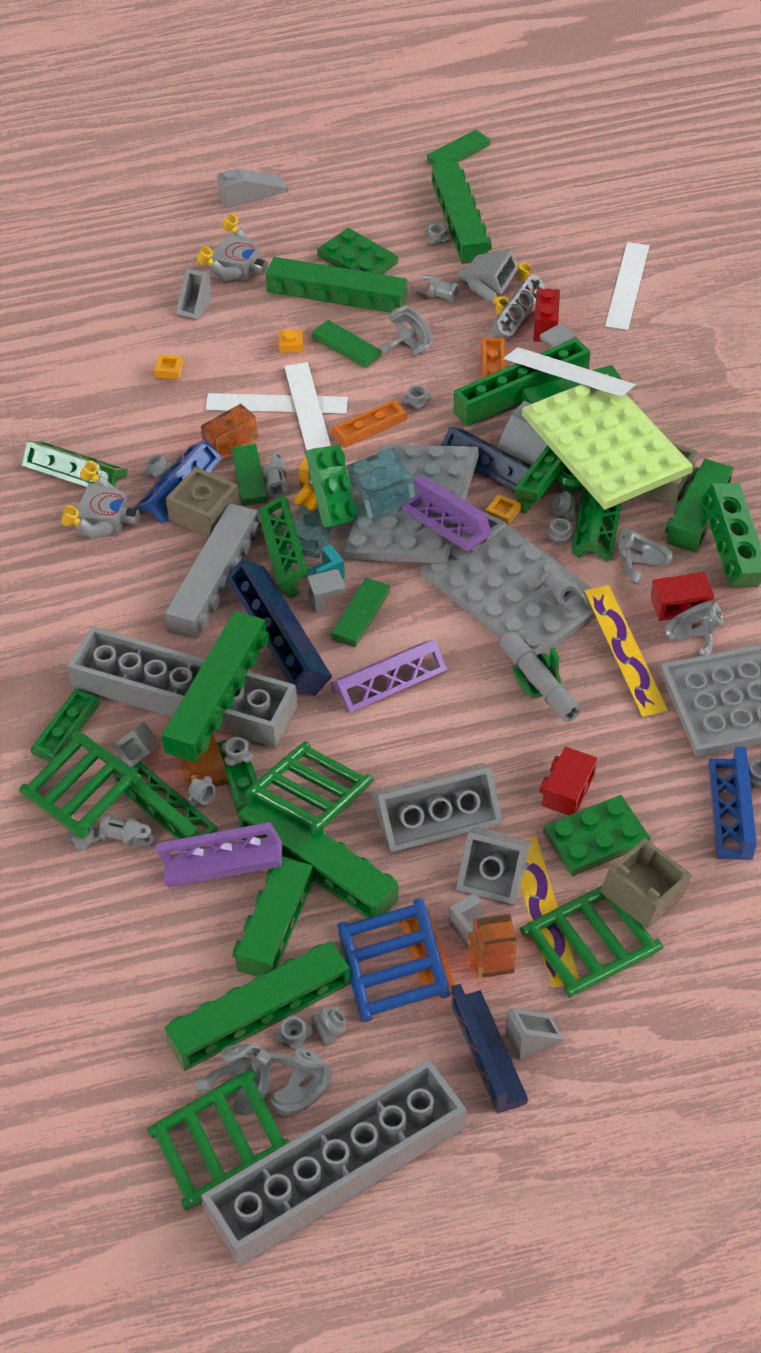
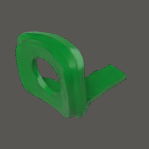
[513,647,561,698]

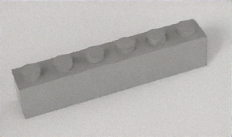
[165,503,261,639]

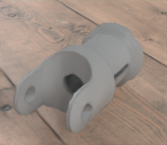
[416,274,460,304]
[263,452,289,498]
[540,566,586,613]
[99,813,154,847]

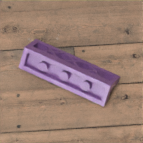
[402,474,492,552]
[330,639,447,713]
[156,822,282,888]

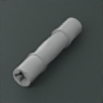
[499,632,581,722]

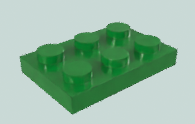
[317,227,398,274]
[305,444,358,528]
[543,795,651,877]

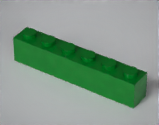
[431,161,492,264]
[265,257,407,313]
[453,338,591,427]
[162,611,269,763]
[238,797,399,918]
[164,941,351,1071]

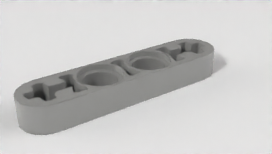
[491,275,545,340]

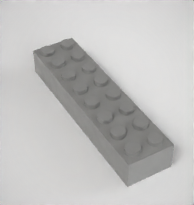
[67,627,297,748]
[201,1059,467,1267]

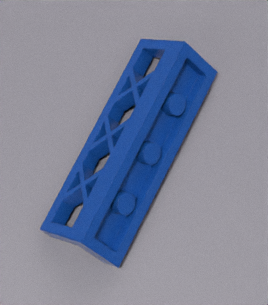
[133,439,222,524]
[708,747,757,860]

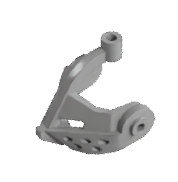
[379,306,433,357]
[618,527,672,584]
[665,600,724,656]
[195,1044,270,1115]
[256,1048,332,1115]

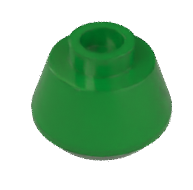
[555,465,583,493]

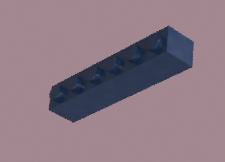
[227,559,332,696]

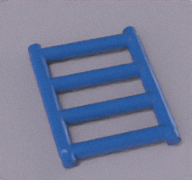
[337,898,451,1022]

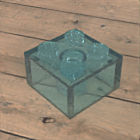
[346,447,416,519]

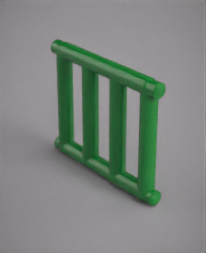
[19,731,142,839]
[245,741,374,834]
[520,886,663,998]
[147,1069,290,1211]

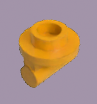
[293,483,318,511]

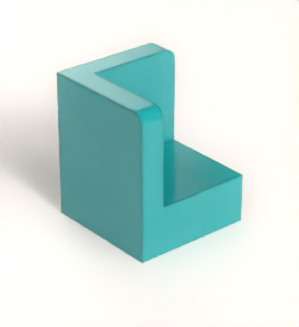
[306,544,345,580]

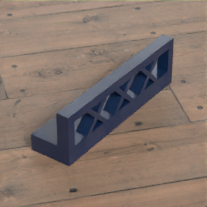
[441,427,531,490]
[451,984,528,1114]

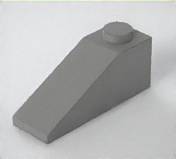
[217,168,288,208]

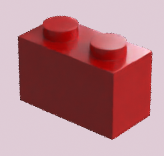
[533,288,560,342]
[650,572,714,621]
[539,746,597,816]

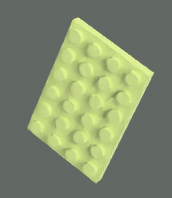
[522,374,693,510]

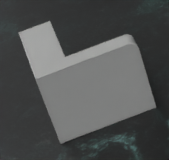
[540,323,577,348]
[307,569,345,613]
[112,722,160,767]
[449,893,494,950]

